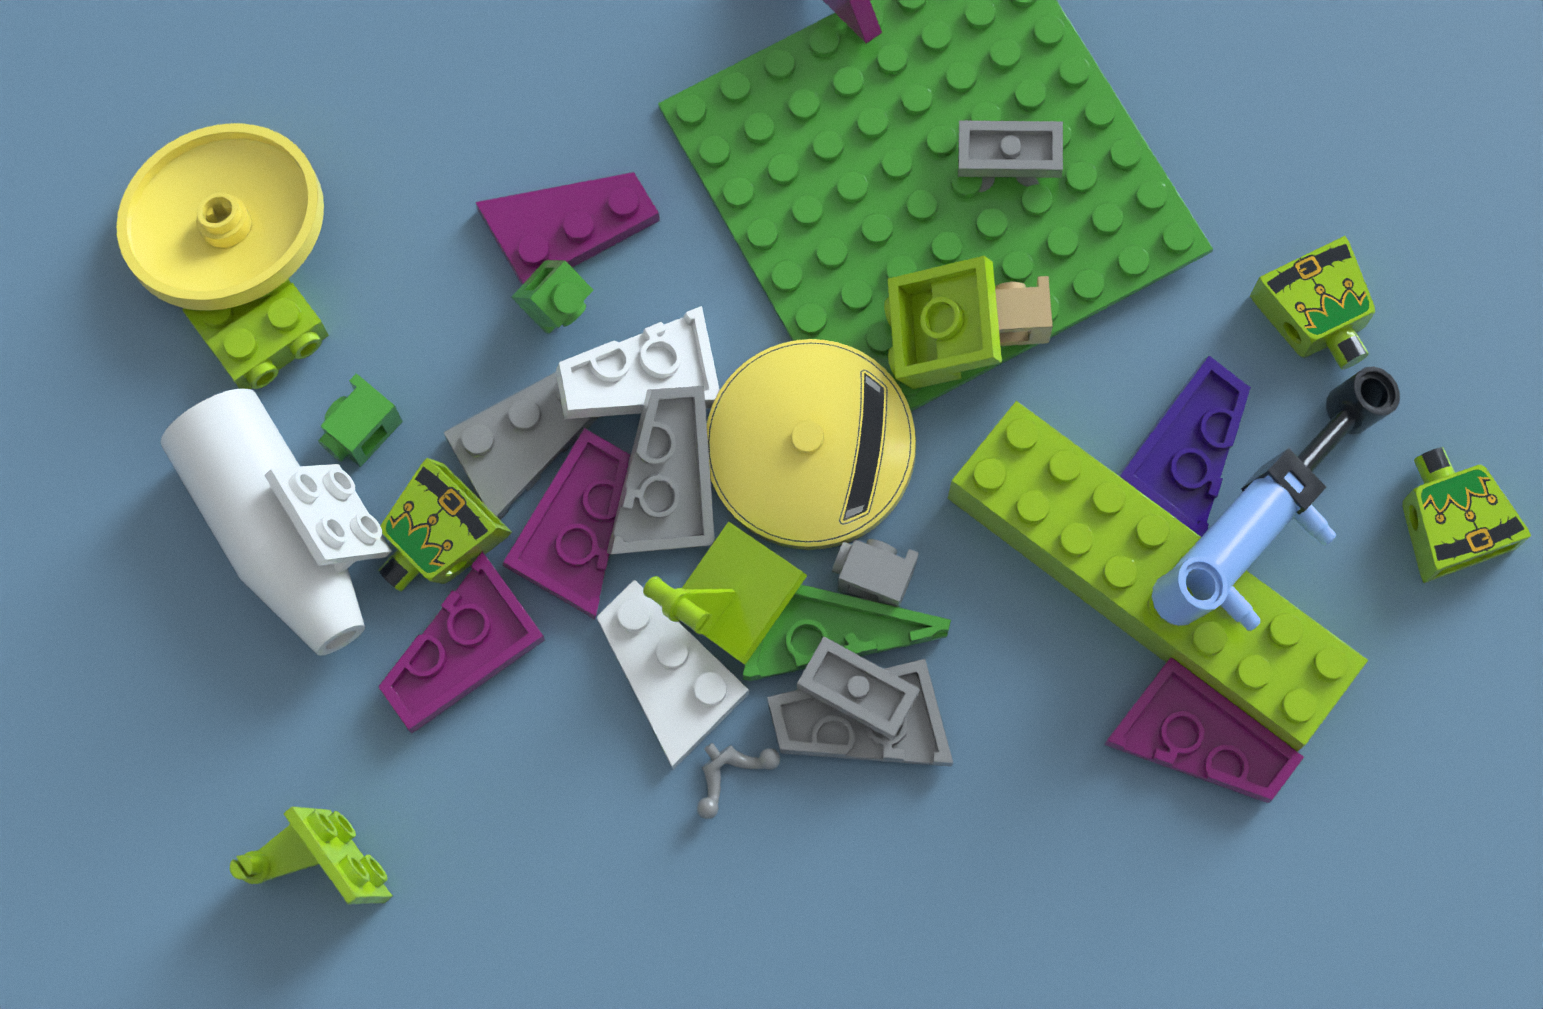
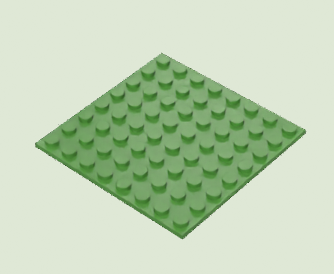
[658,0,1213,412]

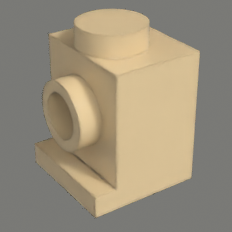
[995,276,1053,346]

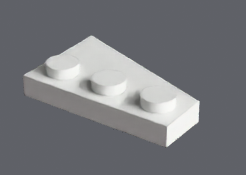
[556,306,720,419]
[597,580,749,770]

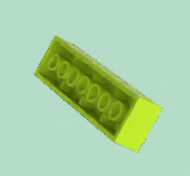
[947,401,1368,752]

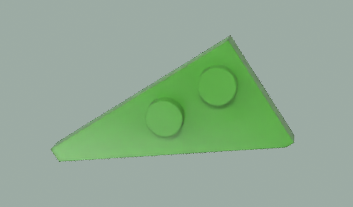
[743,584,951,681]

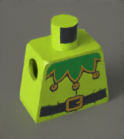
[1250,236,1375,370]
[1402,447,1531,583]
[378,458,512,591]

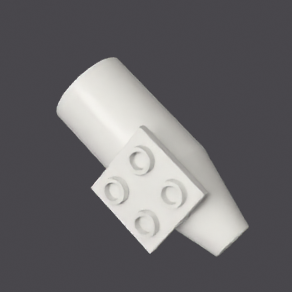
[161,389,392,656]

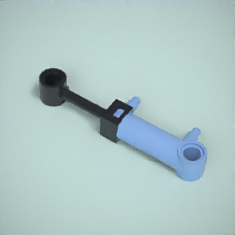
[1152,366,1400,631]

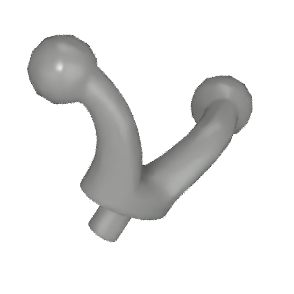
[697,743,780,819]

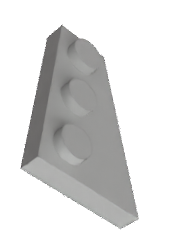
[443,372,599,520]
[607,386,715,554]
[767,659,953,767]

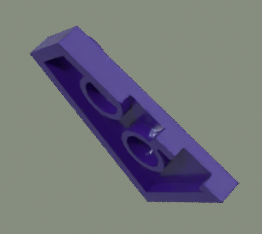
[1118,356,1251,537]

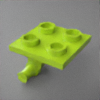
[643,521,808,664]
[230,806,393,904]

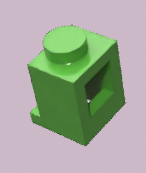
[511,260,593,334]
[318,373,403,467]

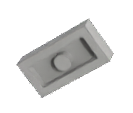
[958,121,1063,178]
[797,637,920,740]

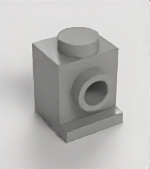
[832,539,919,608]

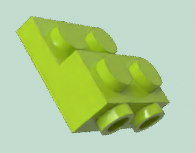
[884,256,1002,389]
[182,279,329,389]

